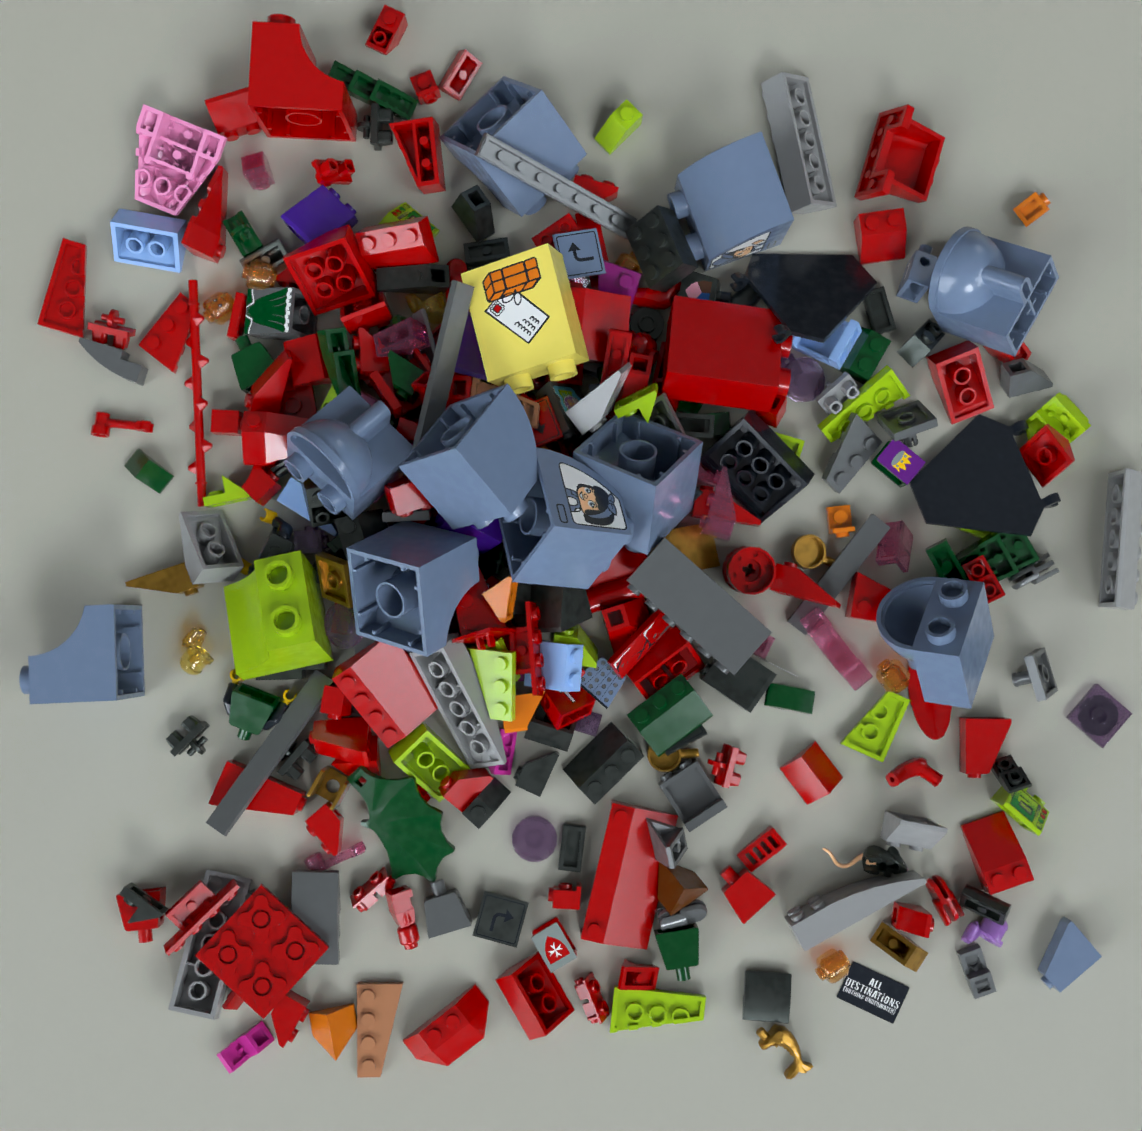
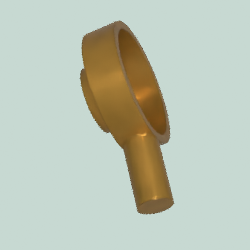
[791,535,835,569]
[647,745,699,772]

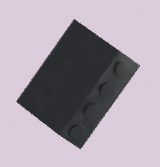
[700,410,814,523]

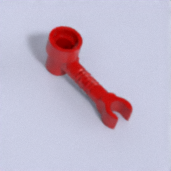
[91,412,154,438]

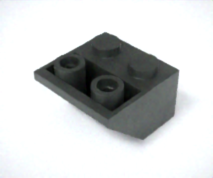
[301,478,348,528]

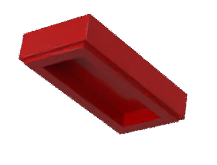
[227,292,247,341]

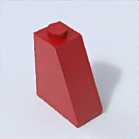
[309,717,372,767]
[959,717,1012,778]

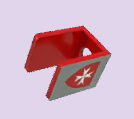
[531,917,577,973]

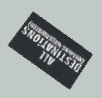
[837,961,909,1024]

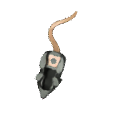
[822,845,908,878]

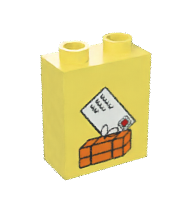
[461,243,589,395]

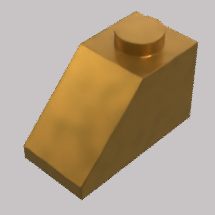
[870,922,928,972]

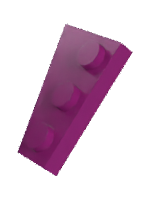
[598,260,642,310]

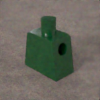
[231,335,275,394]
[654,923,699,981]

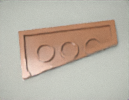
[357,982,404,1078]

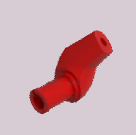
[633,282,681,310]
[886,757,943,787]

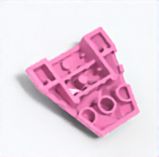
[135,104,227,216]

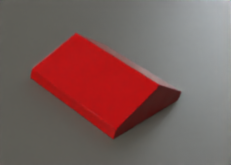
[1019,424,1075,488]

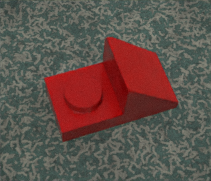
[617,959,660,990]

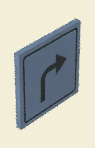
[552,228,606,279]

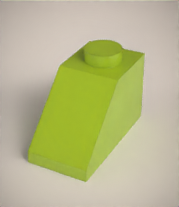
[594,99,643,155]

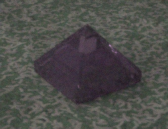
[575,712,602,737]

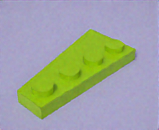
[817,365,910,443]

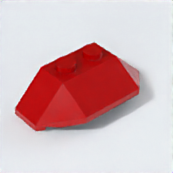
[403,983,489,1066]

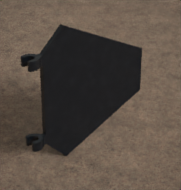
[730,254,877,344]
[909,414,1061,537]

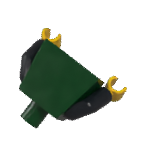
[223,669,297,741]

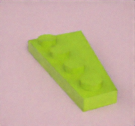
[609,985,706,1033]

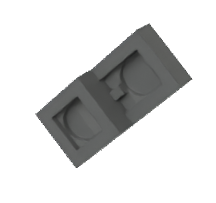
[956,944,997,999]

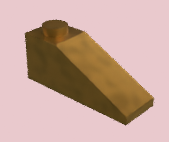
[125,562,204,596]

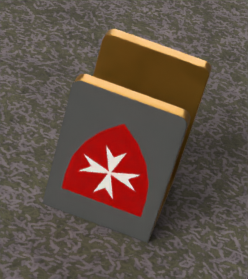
[306,766,351,811]

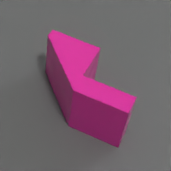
[216,1021,275,1074]

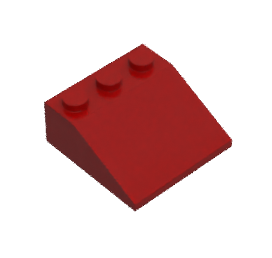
[283,224,377,316]
[571,287,631,364]

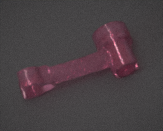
[304,841,366,870]

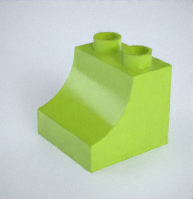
[223,550,333,680]

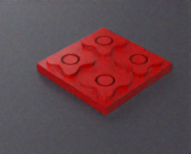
[195,884,329,1019]

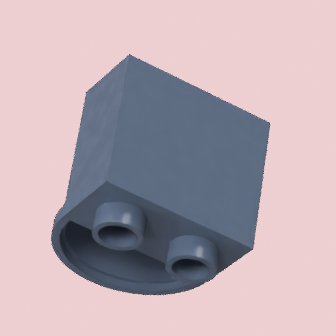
[928,226,1059,357]
[284,386,413,520]
[876,577,994,709]

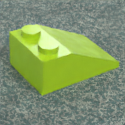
[388,722,470,803]

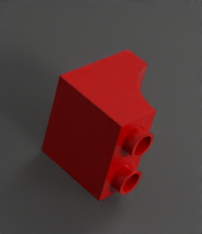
[247,14,358,142]

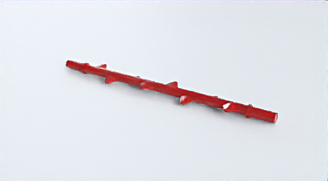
[184,280,213,507]

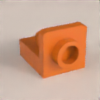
[1013,192,1051,227]
[826,505,855,538]

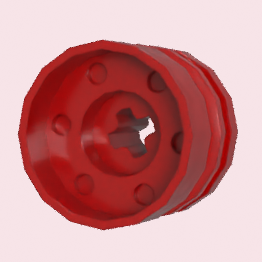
[722,546,776,595]

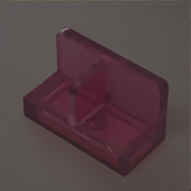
[875,520,913,573]

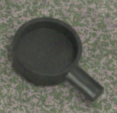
[629,307,664,340]

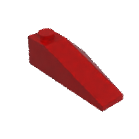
[181,165,228,264]

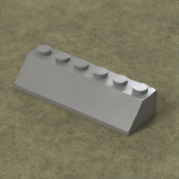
[761,72,837,215]
[1099,468,1142,610]

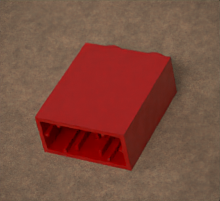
[661,295,793,412]

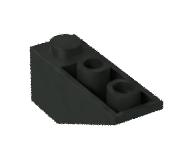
[376,264,450,295]

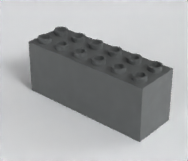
[626,538,772,675]

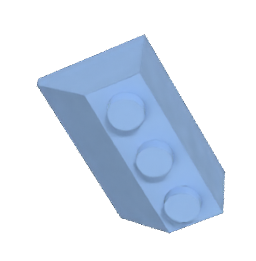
[110,208,187,273]

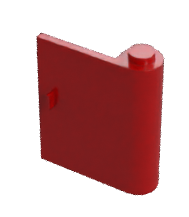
[586,546,647,613]

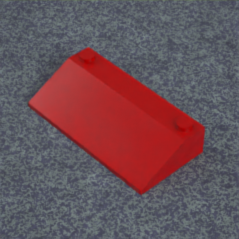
[580,800,678,950]

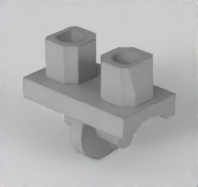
[815,372,860,415]

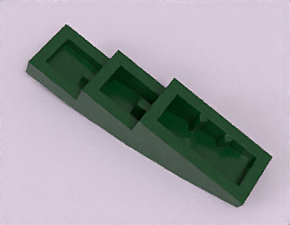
[328,60,419,121]

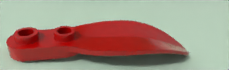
[908,665,952,740]

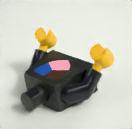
[240,508,294,575]

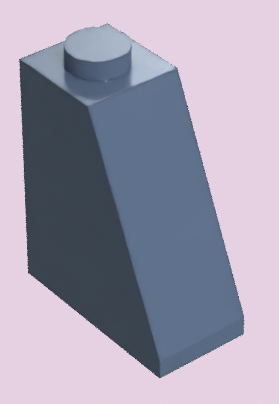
[1038,917,1102,992]

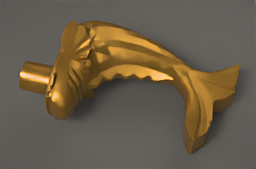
[756,1024,814,1080]

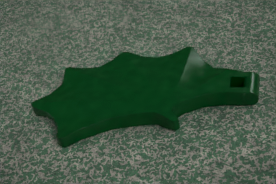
[347,766,455,882]

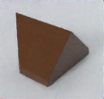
[658,862,708,916]

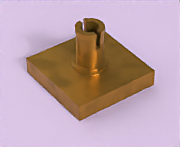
[315,552,353,608]

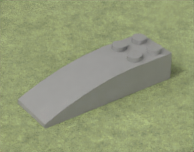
[409,632,507,769]
[168,869,252,1020]
[784,870,927,951]

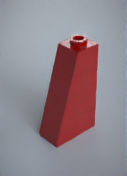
[208,759,307,815]

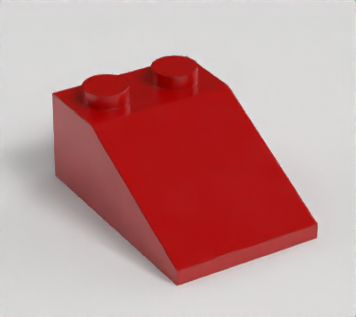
[340,292,393,335]
[926,340,994,425]
[960,810,1034,895]

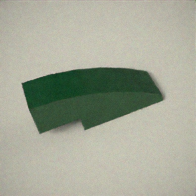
[317,327,361,396]

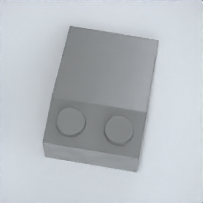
[565,362,632,435]
[179,510,244,584]
[880,810,948,852]

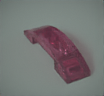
[799,606,873,691]

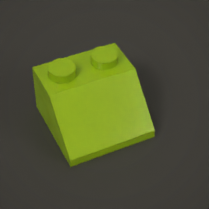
[553,624,598,668]

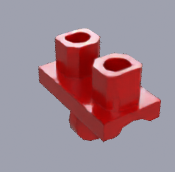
[311,158,355,187]
[87,309,136,349]
[707,743,747,789]

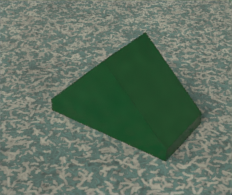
[124,448,174,494]

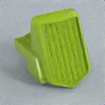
[1026,392,1091,443]

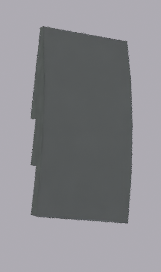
[291,870,341,965]

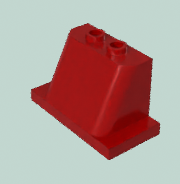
[854,104,945,203]

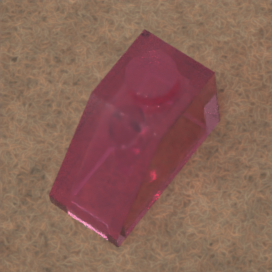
[373,317,430,357]

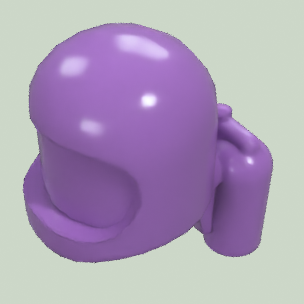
[961,917,1008,947]

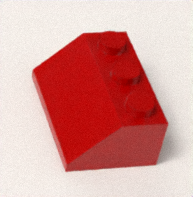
[355,216,439,272]
[627,625,705,700]
[495,951,575,1040]

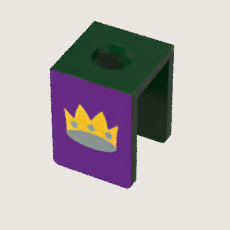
[871,439,926,488]

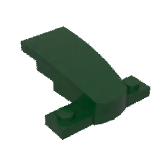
[925,532,1040,581]

